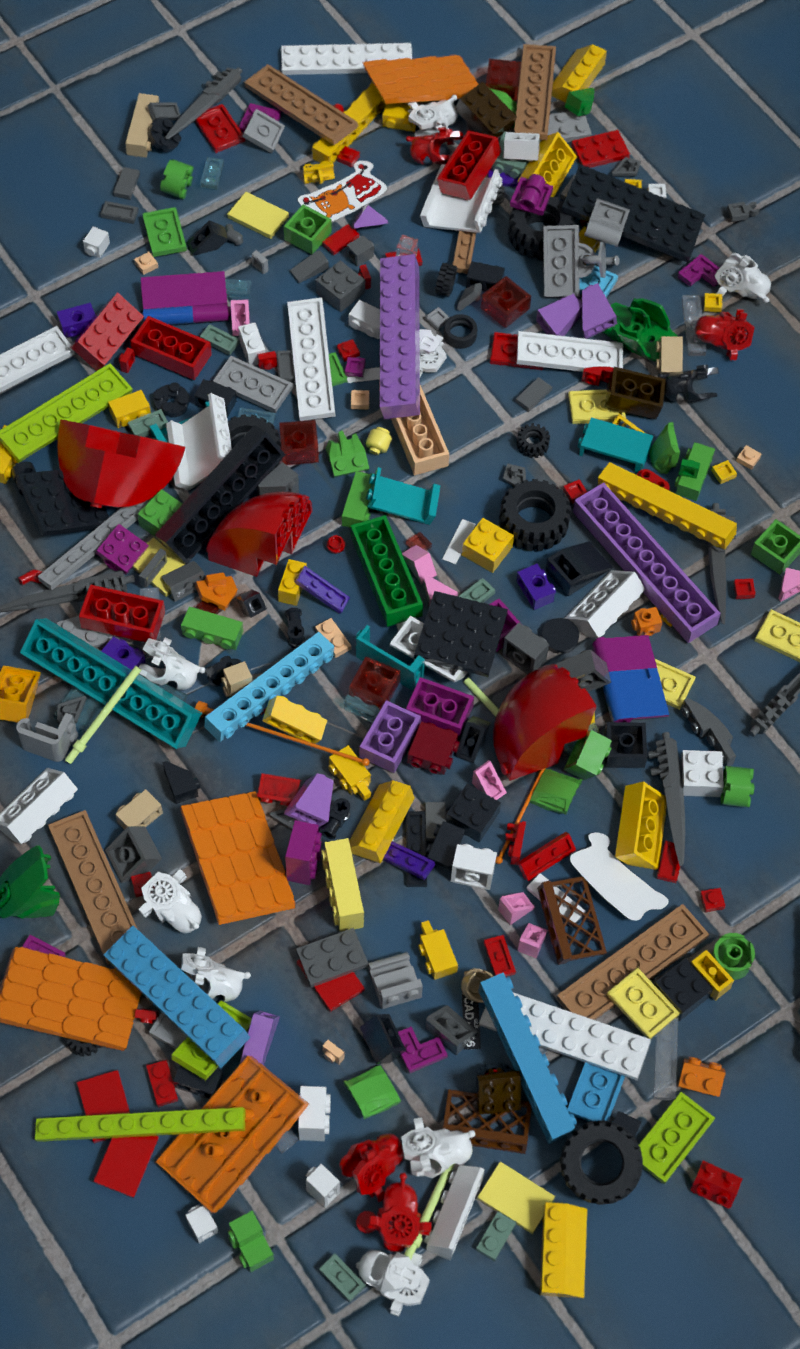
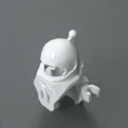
[408,95,458,137]
[715,253,771,303]
[419,329,447,376]
[139,637,206,690]
[139,869,202,933]
[181,947,251,1002]
[401,1117,475,1178]
[356,1250,430,1317]

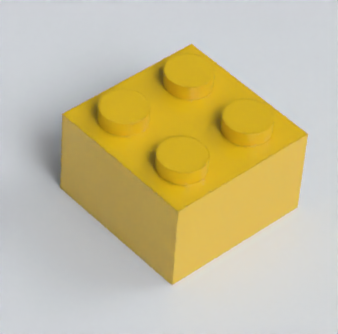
[462,518,514,573]

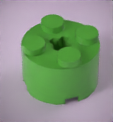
[160,159,194,199]
[720,766,754,808]
[711,933,755,980]

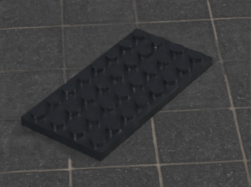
[561,164,705,262]

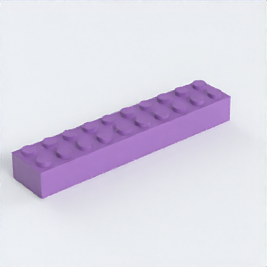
[380,254,420,419]
[573,483,721,643]

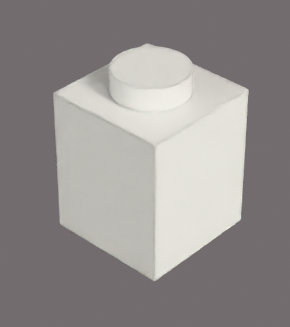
[83,227,110,258]
[186,1205,218,1243]

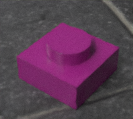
[345,357,366,377]

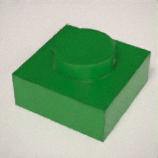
[679,459,700,479]

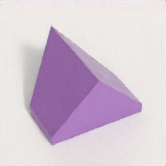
[352,205,388,228]

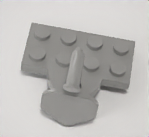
[543,225,619,297]

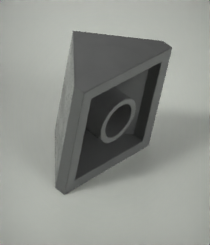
[426,1005,478,1056]

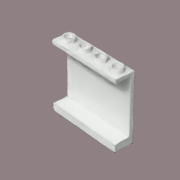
[420,164,502,233]
[166,393,232,491]

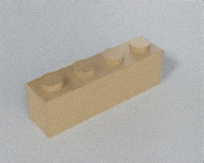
[126,93,159,158]

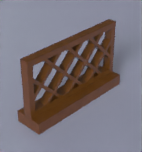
[537,876,607,965]
[443,1089,531,1154]

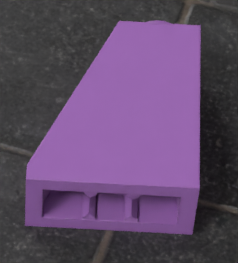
[582,283,617,339]
[536,294,582,336]
[284,773,334,827]
[240,1011,280,1065]

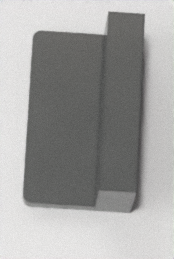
[162,561,206,602]

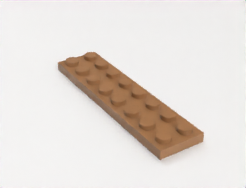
[514,44,556,140]
[244,64,358,145]
[48,810,137,965]
[557,904,709,1020]

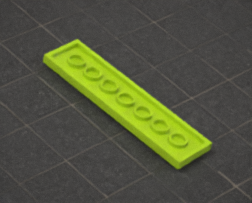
[0,363,133,463]

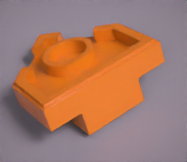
[195,572,238,611]

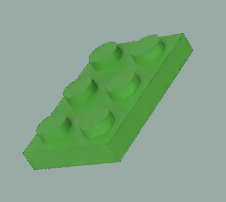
[142,207,187,257]

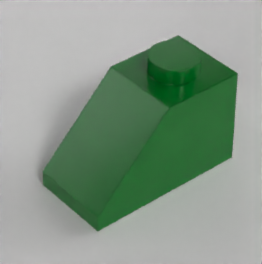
[565,87,594,116]

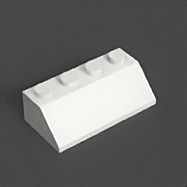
[564,570,645,638]
[390,616,468,682]
[0,768,78,844]
[424,1165,484,1261]

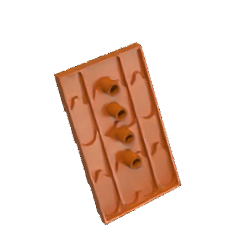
[362,55,479,104]
[181,791,295,925]
[0,947,141,1051]
[156,1056,309,1213]

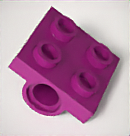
[510,174,553,216]
[96,524,149,575]

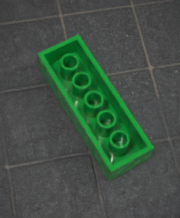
[351,515,423,627]

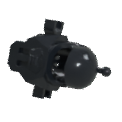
[657,365,719,402]

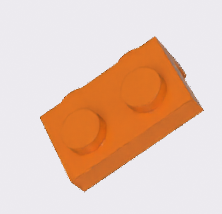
[678,1057,725,1097]

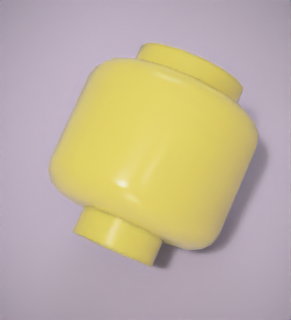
[366,427,392,455]

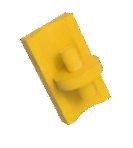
[303,161,335,184]

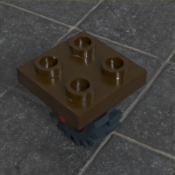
[476,1062,521,1115]

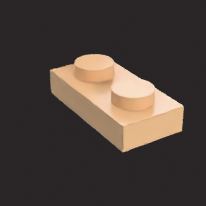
[315,618,351,658]

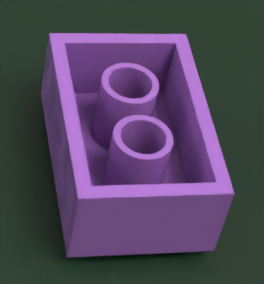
[359,700,421,773]

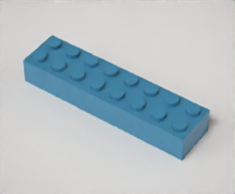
[104,925,251,1068]
[478,972,577,1144]

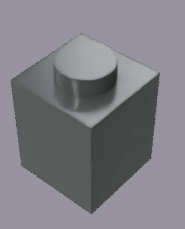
[347,235,374,267]

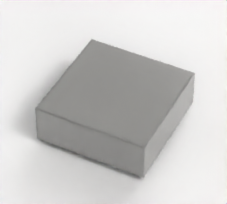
[252,250,268,274]
[425,307,450,330]

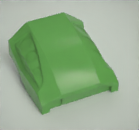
[649,422,680,474]
[529,769,582,815]
[344,1065,401,1120]

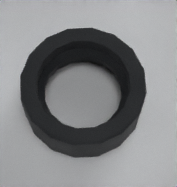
[444,314,477,349]

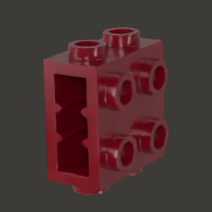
[407,721,460,775]

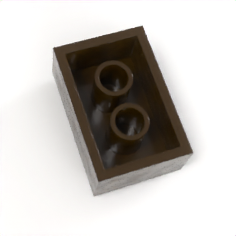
[455,82,517,138]
[605,367,666,419]

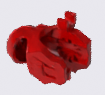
[406,127,463,164]
[695,309,755,360]
[339,1133,404,1202]
[368,1173,432,1252]

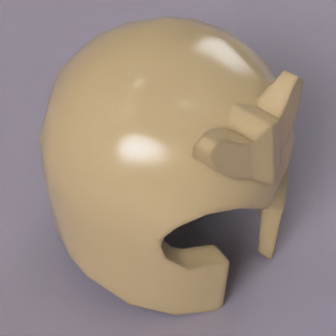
[461,968,493,1002]

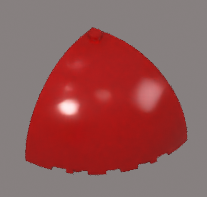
[58,419,186,508]
[206,492,313,577]
[493,664,597,781]

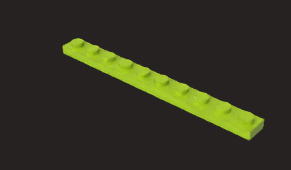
[35,1107,245,1142]

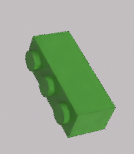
[675,442,715,501]
[342,471,372,528]
[181,606,244,650]

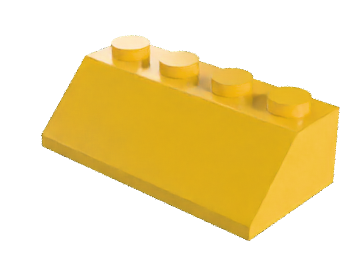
[552,44,607,103]
[518,132,577,197]
[349,780,415,863]
[615,781,667,870]
[540,1202,587,1298]

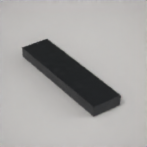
[406,811,427,887]

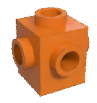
[631,607,663,636]

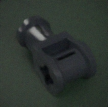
[285,608,305,648]
[320,798,351,840]

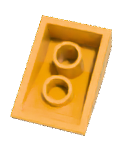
[0,665,41,723]

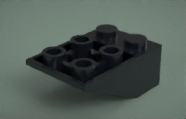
[546,541,613,596]

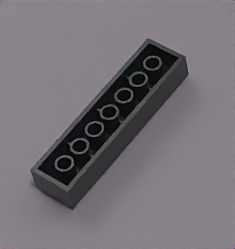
[155,425,286,564]

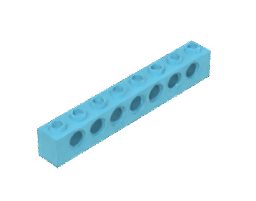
[204,632,334,742]

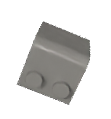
[584,198,630,247]
[16,713,78,762]
[368,952,423,1009]

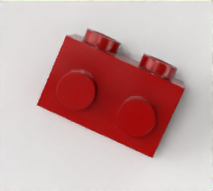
[256,773,301,806]
[691,1161,743,1209]

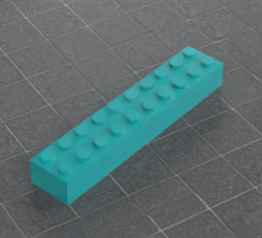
[20,618,202,749]

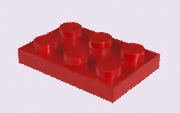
[571,130,630,168]

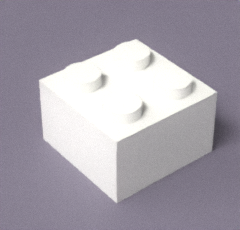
[680,750,724,797]
[451,844,497,890]
[298,1086,331,1141]

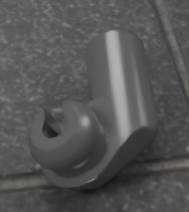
[225,224,243,245]

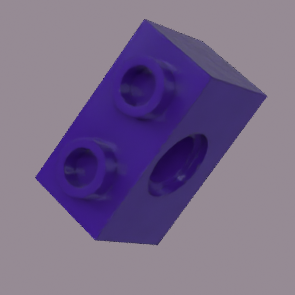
[57,302,96,338]
[516,564,556,610]
[101,636,146,670]

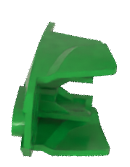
[602,298,677,361]
[0,845,60,919]

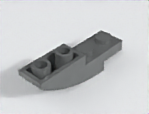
[681,698,736,766]

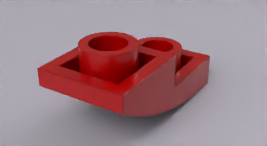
[582,366,613,386]

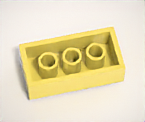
[321,838,364,932]

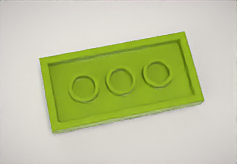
[171,1000,252,1080]
[639,1092,715,1185]

